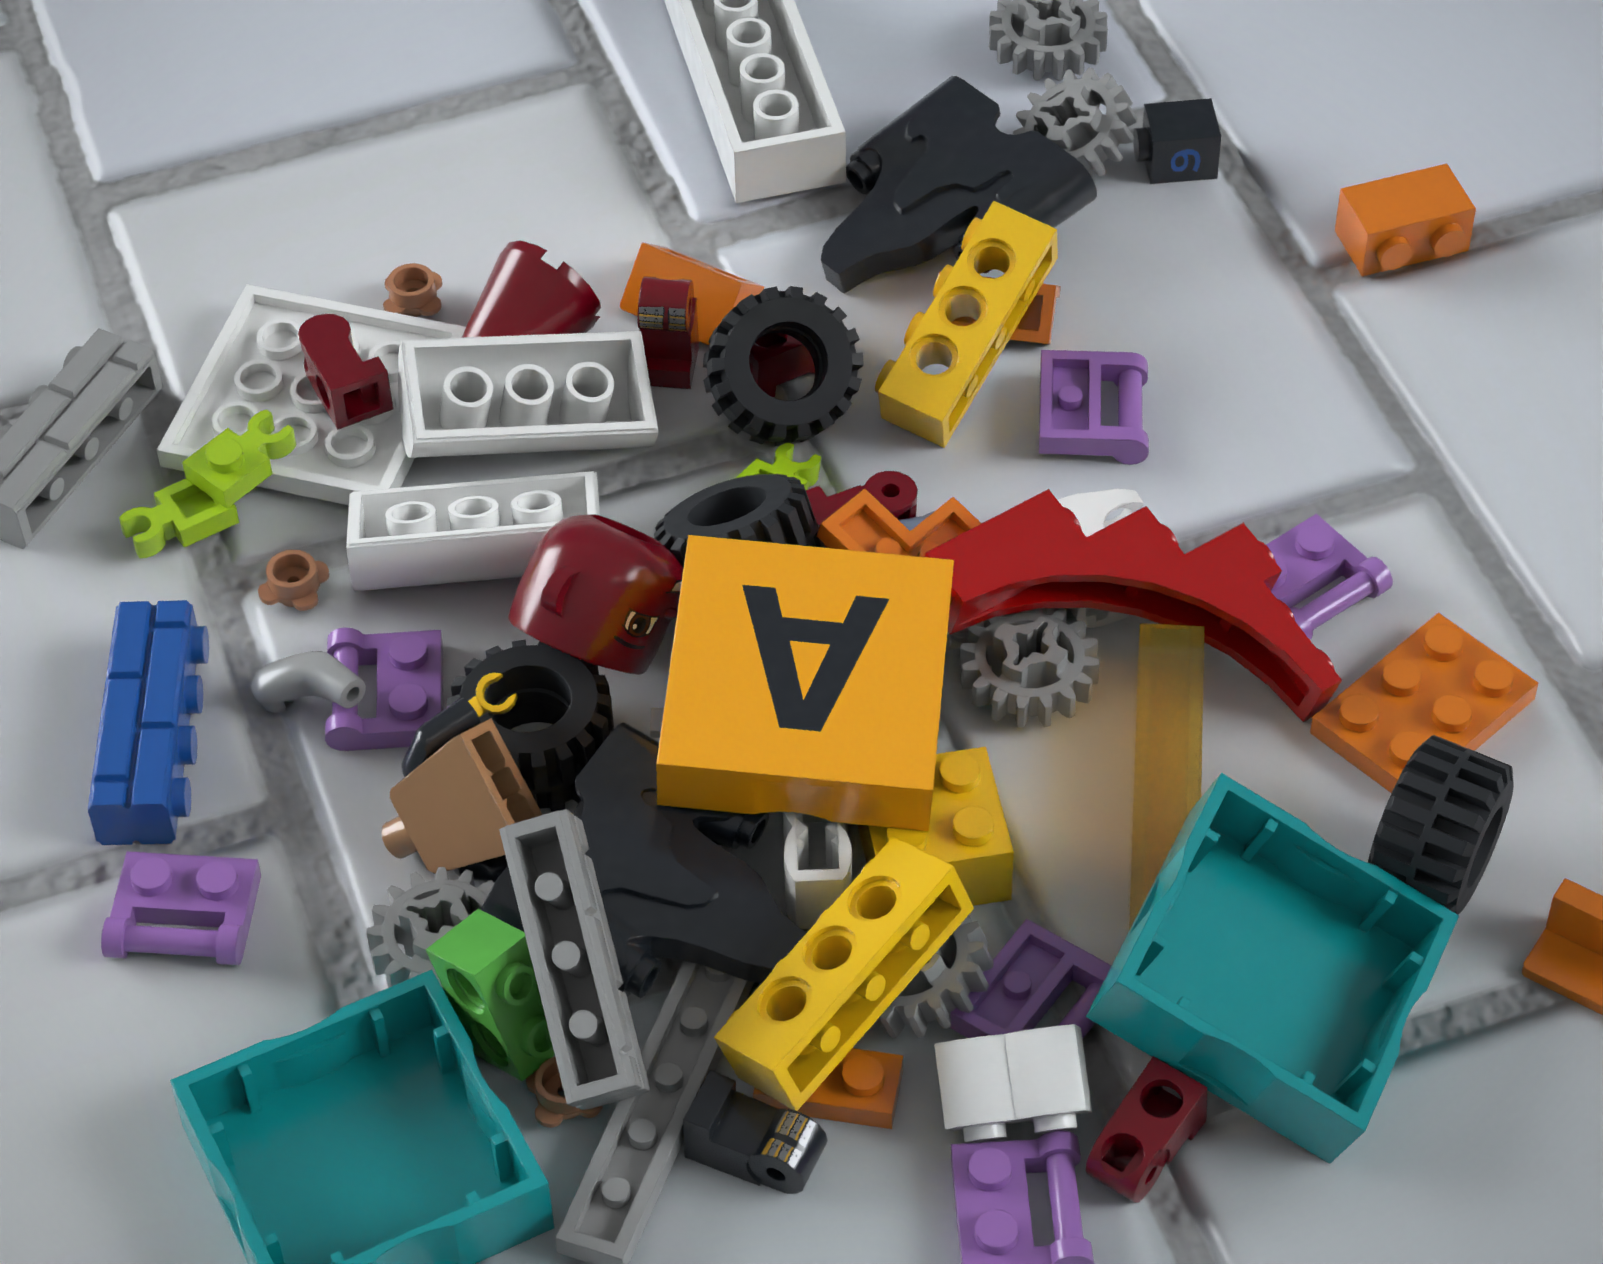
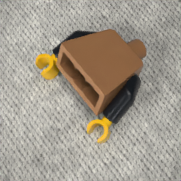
[381,673,542,883]

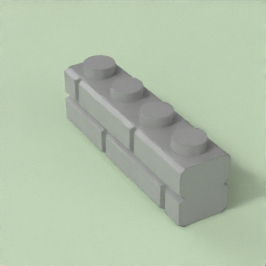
[0,328,163,549]
[499,809,650,1110]

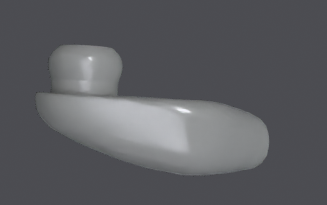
[251,651,366,713]

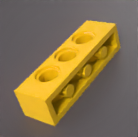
[875,201,1058,448]
[714,836,974,1111]

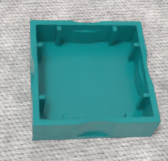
[1086,773,1459,1164]
[170,969,555,1264]

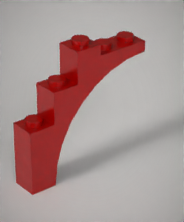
[924,489,1342,722]

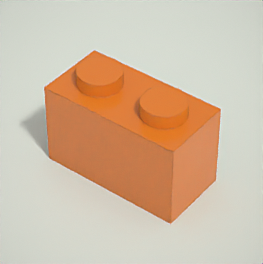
[1335,163,1476,277]

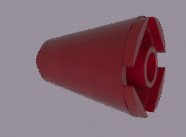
[461,240,601,338]

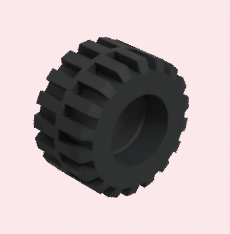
[703,286,864,446]
[654,474,825,568]
[446,639,614,812]
[1368,735,1514,915]

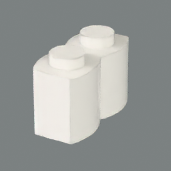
[782,812,852,929]
[934,1024,1092,1143]

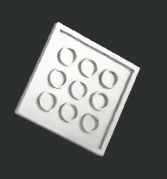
[157,284,466,505]

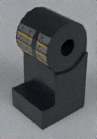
[683,1070,828,1194]

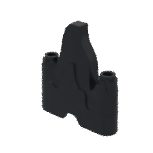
[821,76,1097,294]
[481,722,807,998]

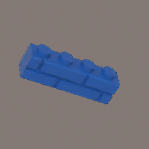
[87,600,209,845]

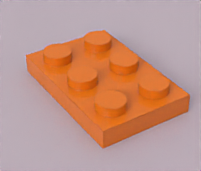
[1310,612,1539,793]

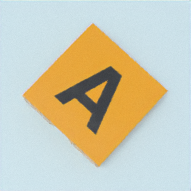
[656,535,954,831]

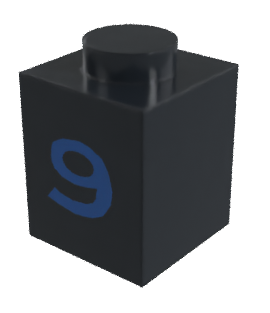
[1133,98,1222,184]

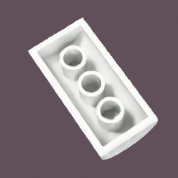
[398,331,658,458]
[346,471,601,591]

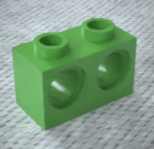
[425,909,555,1081]

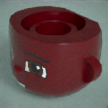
[508,514,684,675]

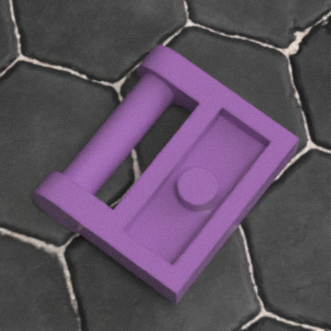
[1039,350,1149,465]
[1266,514,1393,639]
[325,627,444,751]
[101,851,261,965]
[950,919,1112,1040]
[951,1130,1094,1264]

